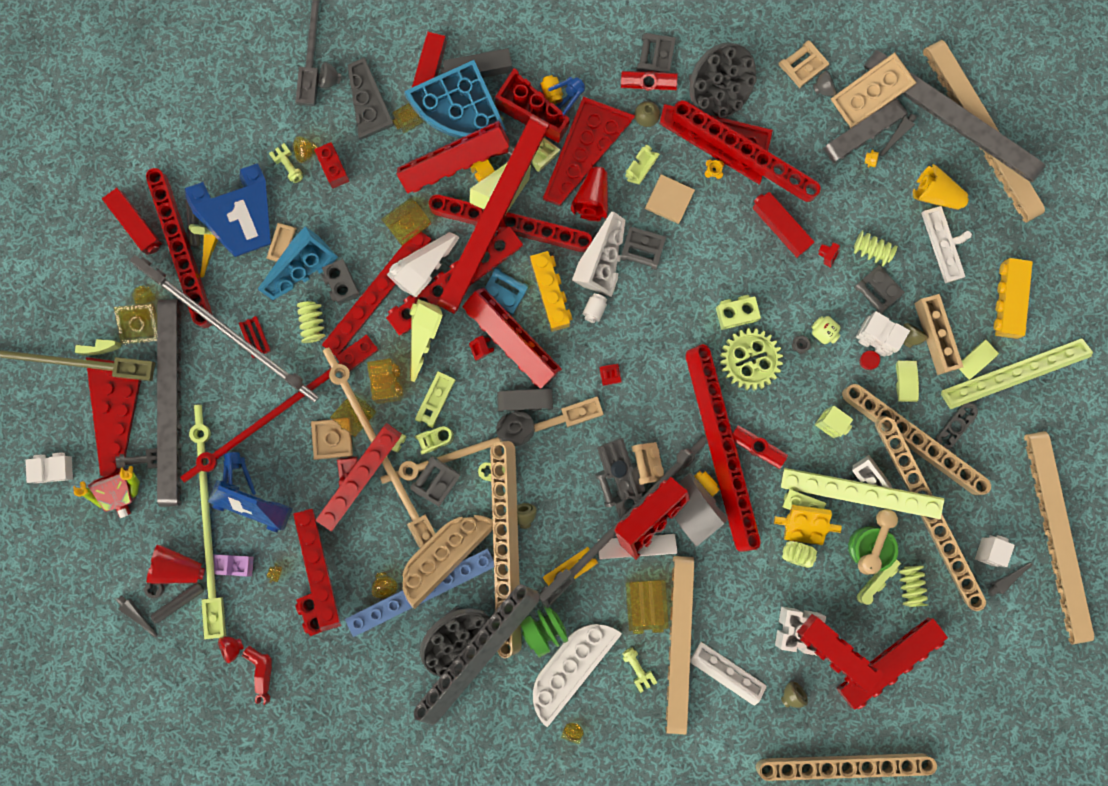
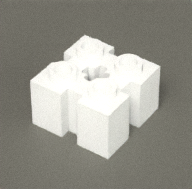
[855,311,910,356]
[775,606,826,656]

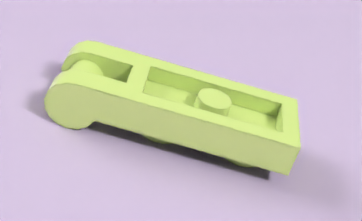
[415,372,456,428]
[857,559,901,605]

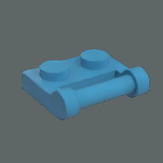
[485,267,530,315]

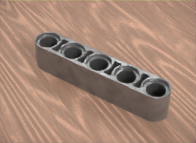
[823,99,908,164]

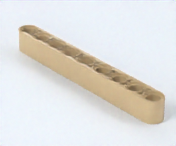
[842,384,991,495]
[665,556,694,735]
[756,753,937,781]

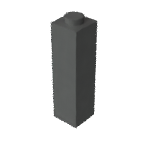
[440,48,512,78]

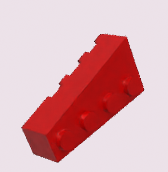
[495,68,570,143]
[797,614,885,693]

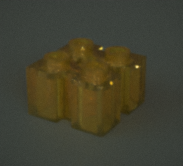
[367,358,403,404]

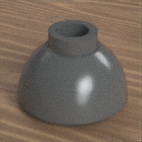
[318,62,341,88]
[813,71,837,97]

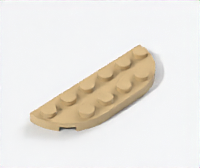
[402,515,493,609]

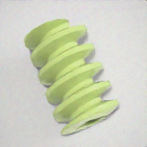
[854,230,898,266]
[297,301,326,343]
[899,566,928,607]

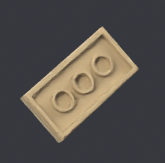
[831,53,916,128]

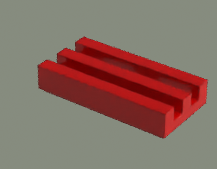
[238,316,271,359]

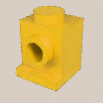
[470,159,495,183]

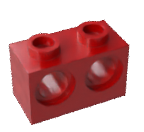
[314,142,350,189]
[295,594,322,637]

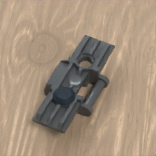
[595,438,645,520]

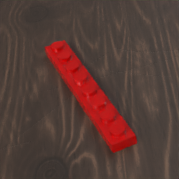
[322,228,432,356]

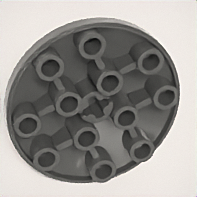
[689,42,757,118]
[420,606,490,677]

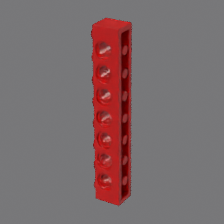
[386,226,524,336]

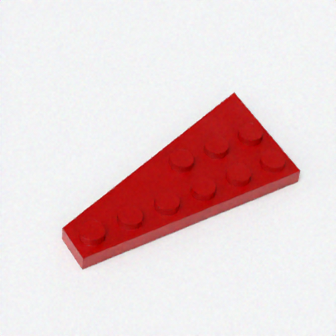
[543,96,635,206]
[659,104,773,185]
[86,357,141,476]

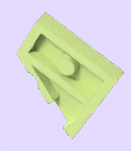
[532,138,560,172]

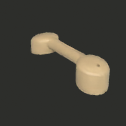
[858,509,898,575]

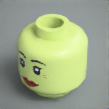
[811,316,841,344]

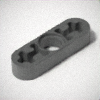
[935,403,978,449]

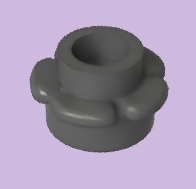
[792,335,811,354]

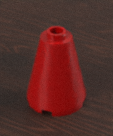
[571,166,608,221]
[146,545,205,584]

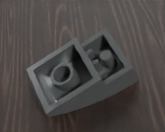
[674,472,728,546]

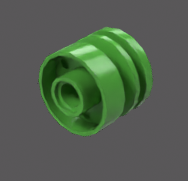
[520,606,569,658]

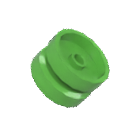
[848,526,898,571]

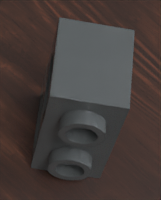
[321,258,361,305]

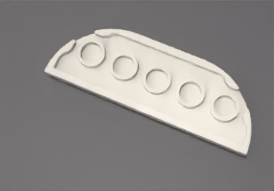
[533,624,622,727]

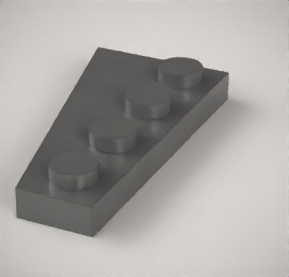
[348,58,394,140]

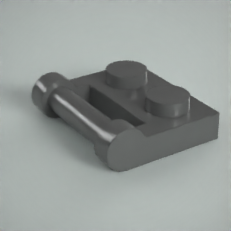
[636,33,676,73]
[620,226,666,270]
[854,265,905,314]
[410,455,461,507]

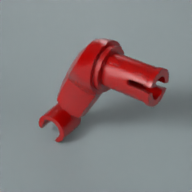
[242,646,272,705]

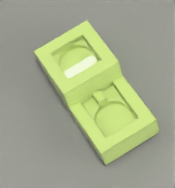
[75,339,121,356]
[959,339,999,380]
[896,361,919,402]

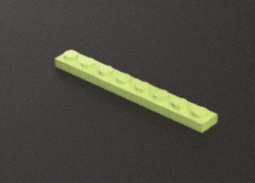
[941,339,1093,409]
[781,468,944,519]

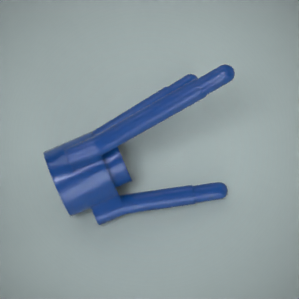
[548,77,585,115]
[223,452,256,495]

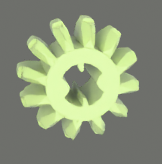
[782,541,817,568]

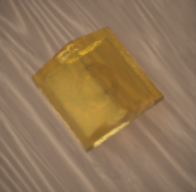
[381,197,432,246]
[114,303,157,344]

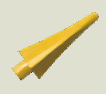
[200,234,218,278]

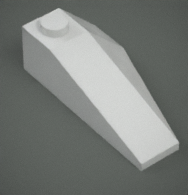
[572,212,625,297]

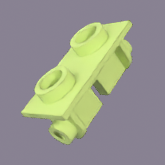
[625,145,660,185]
[782,489,826,510]

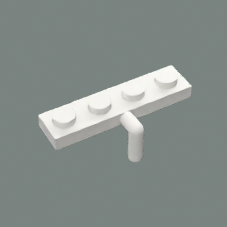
[921,206,972,283]

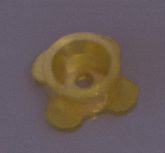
[266,563,282,583]

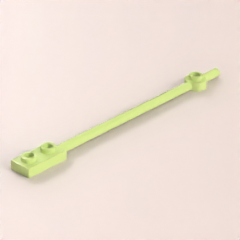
[189,405,226,639]

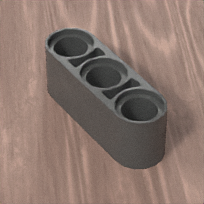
[497,389,553,412]

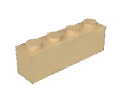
[914,294,963,375]

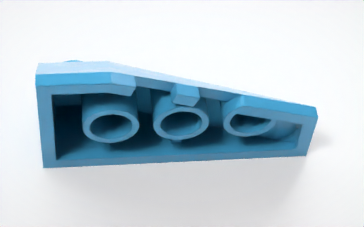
[258,226,338,300]

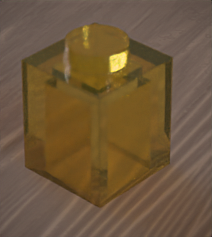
[392,103,423,133]

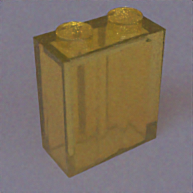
[625,580,669,634]

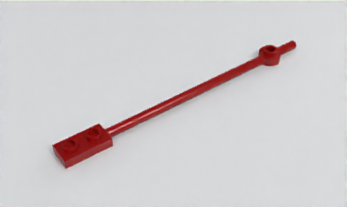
[180,334,378,483]

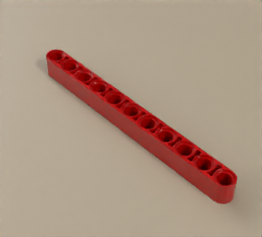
[437,115,550,314]
[685,344,761,552]

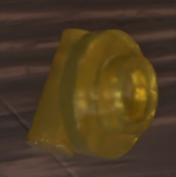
[132,285,155,306]
[561,723,583,744]

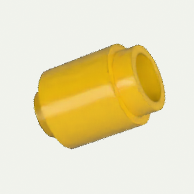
[540,75,563,104]
[694,471,720,497]

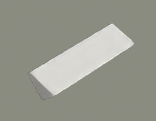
[598,534,677,559]
[690,642,767,705]

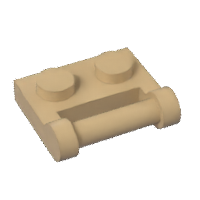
[779,40,829,88]
[631,442,664,485]

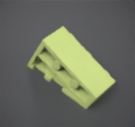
[470,162,531,215]

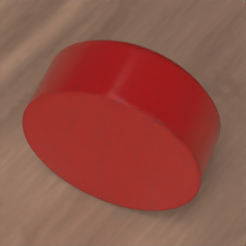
[859,351,880,370]

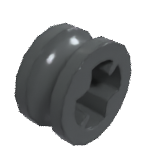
[144,583,164,598]

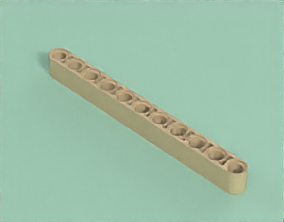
[923,40,1045,222]
[875,416,986,611]
[1024,431,1094,645]
[490,441,522,658]

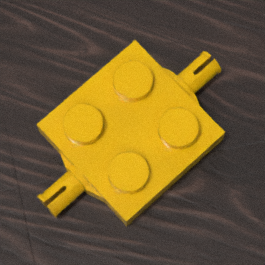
[774,505,842,545]

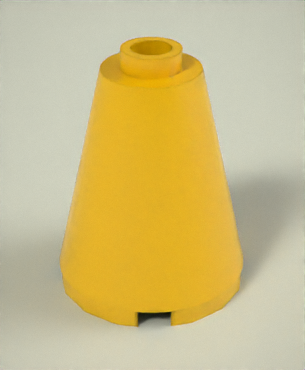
[913,164,969,210]

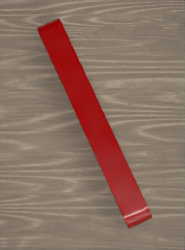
[672,100,821,202]
[146,168,213,328]
[428,194,592,252]

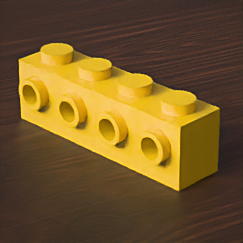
[530,251,572,332]
[993,258,1033,339]

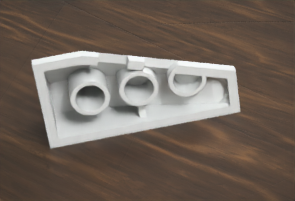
[387,232,459,297]

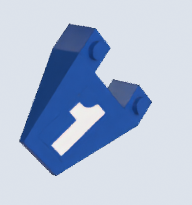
[185,163,271,257]
[208,480,293,532]

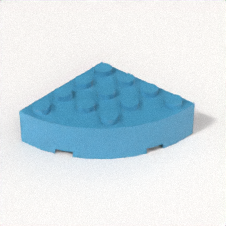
[404,60,506,138]

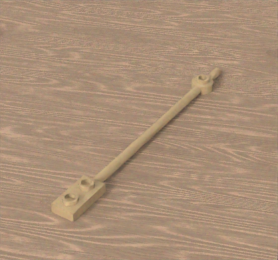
[323,347,436,548]
[380,397,604,484]

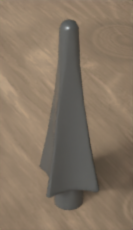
[880,114,917,156]
[987,563,1032,597]
[116,595,158,637]

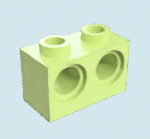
[716,295,761,330]
[815,406,853,438]

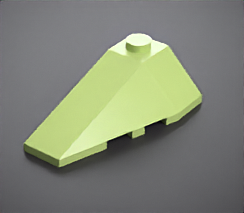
[410,299,443,382]

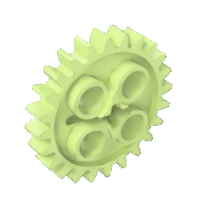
[720,328,783,391]

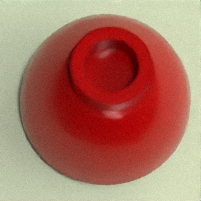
[218,636,244,664]

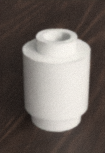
[582,293,607,323]

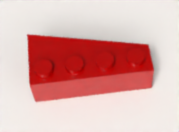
[614,477,690,560]

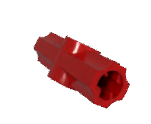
[621,71,678,91]
[732,425,788,469]

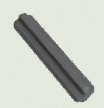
[186,199,200,247]
[151,583,204,623]

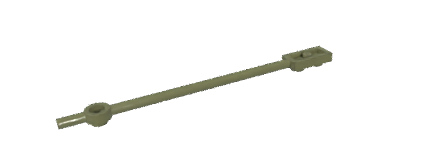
[0,350,155,381]

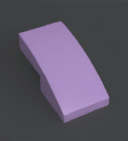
[213,554,254,576]

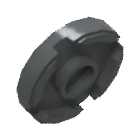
[496,411,535,447]

